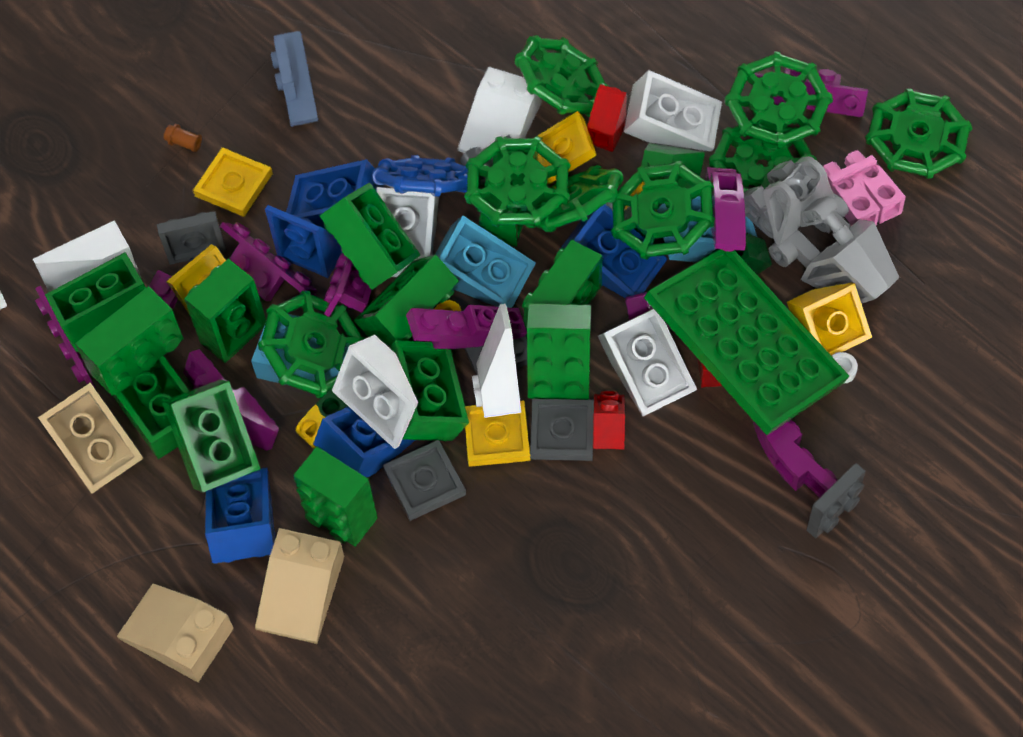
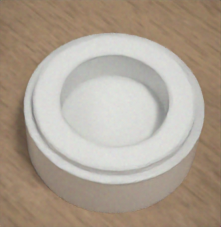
[832,352,858,384]

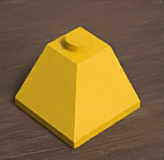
[787,283,872,356]

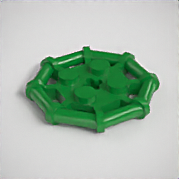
[515,35,610,117]
[724,51,833,149]
[865,88,972,179]
[709,124,817,193]
[464,136,571,227]
[611,161,715,260]
[525,165,624,232]
[258,291,366,398]

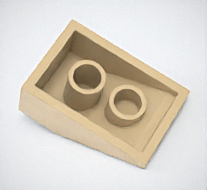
[38,383,144,494]
[255,528,345,644]
[117,584,234,682]

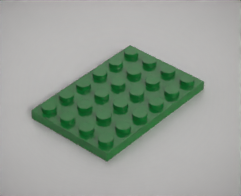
[644,249,850,435]

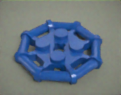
[371,155,468,197]

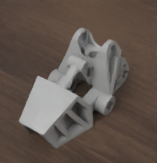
[744,156,899,304]

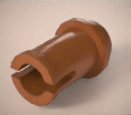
[164,124,202,152]

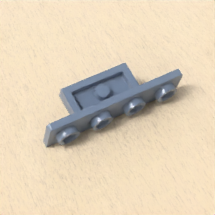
[271,31,318,126]

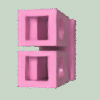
[823,150,906,226]

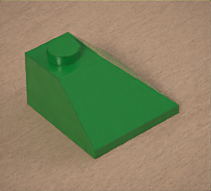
[641,143,705,189]

